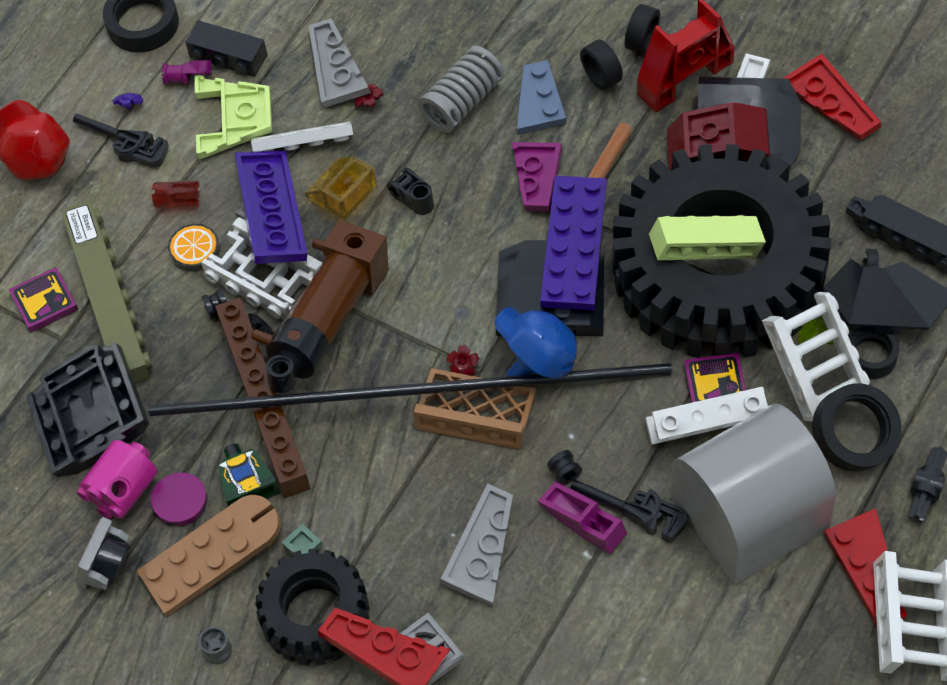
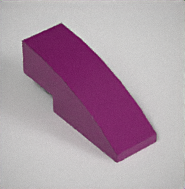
[538,481,627,554]

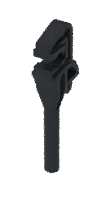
[73,113,169,168]
[570,479,688,542]

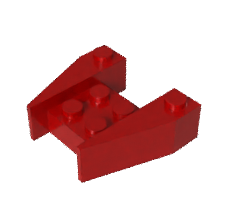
[637,0,735,113]

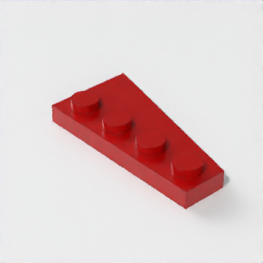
[782,53,882,141]
[824,508,907,627]
[317,608,450,685]

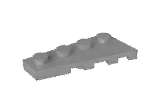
[309,18,371,108]
[440,483,513,607]

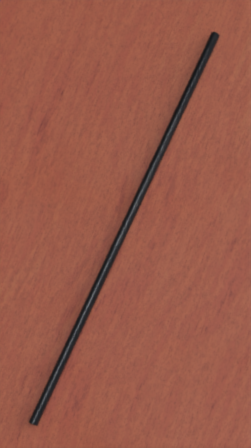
[149,363,672,417]

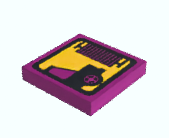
[8,267,78,333]
[684,353,746,403]

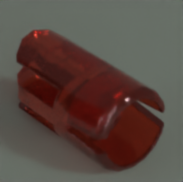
[152,181,199,208]

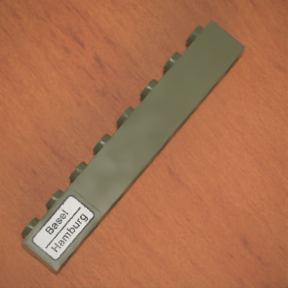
[60,200,152,383]

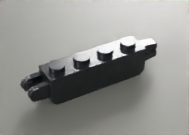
[846,195,947,273]

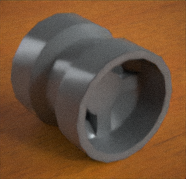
[199,626,232,665]

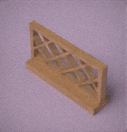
[413,368,537,449]

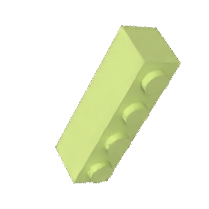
[649,215,766,260]

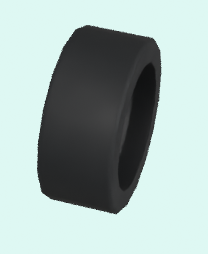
[624,4,661,54]
[580,39,623,90]
[849,327,900,379]

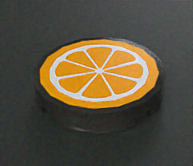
[168,224,221,272]

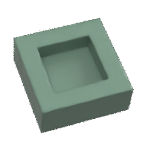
[282,524,323,556]

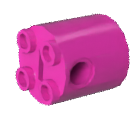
[76,440,157,520]

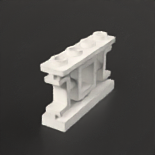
[201,217,322,320]

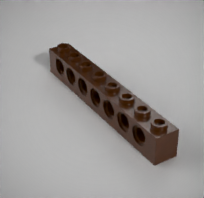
[215,297,311,498]

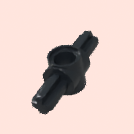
[908,446,947,523]

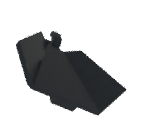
[822,248,947,334]

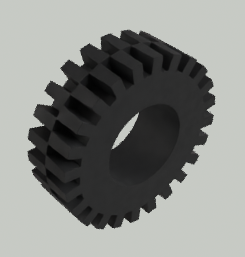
[613,144,831,358]

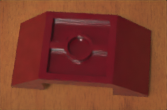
[667,102,770,170]

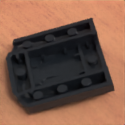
[698,77,801,170]
[496,240,605,336]
[26,343,149,477]

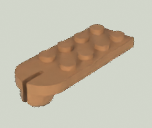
[137,495,281,617]

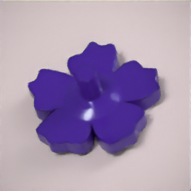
[112,93,143,110]

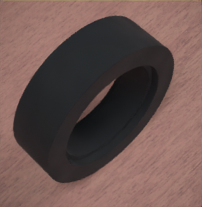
[103,0,179,53]
[812,383,901,471]

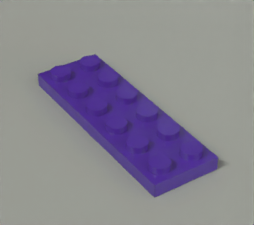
[235,151,308,264]
[540,176,607,311]

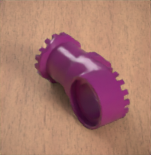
[161,61,211,85]

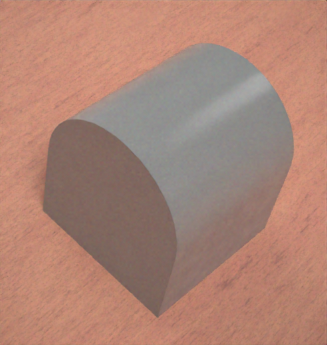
[670,403,836,585]

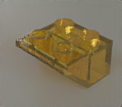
[305,156,377,220]

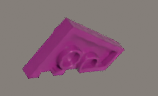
[512,142,563,212]

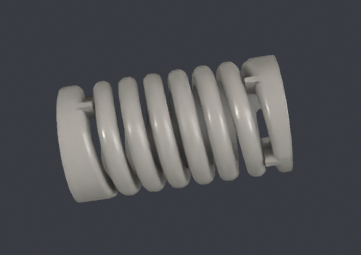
[418,46,504,133]

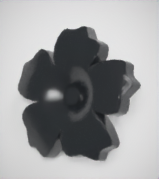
[247,313,274,335]

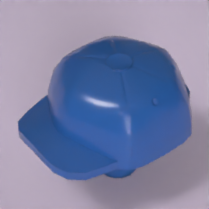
[495,307,577,379]

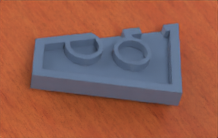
[517,60,566,135]

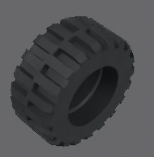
[255,549,370,666]

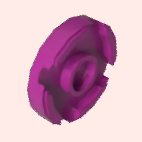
[151,473,208,526]

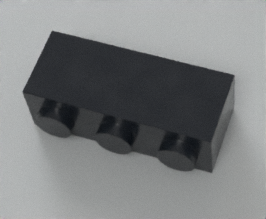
[185,20,268,77]

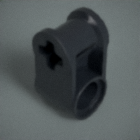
[387,167,434,215]

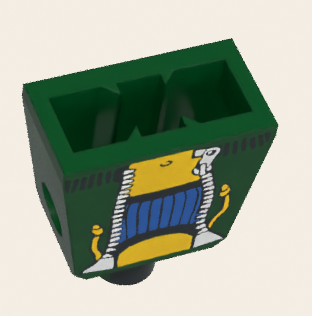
[218,444,280,506]

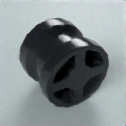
[201,288,227,321]
[547,450,582,485]

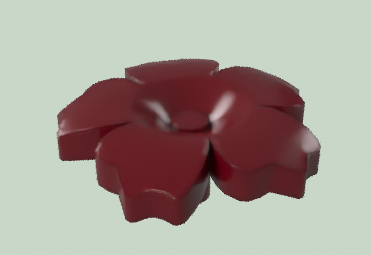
[355,84,384,108]
[446,345,480,376]

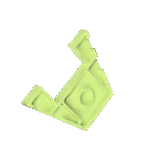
[195,75,272,159]

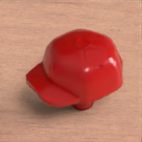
[0,100,70,180]

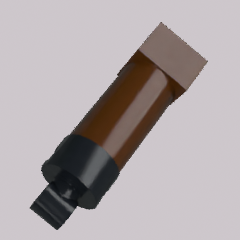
[251,220,389,393]

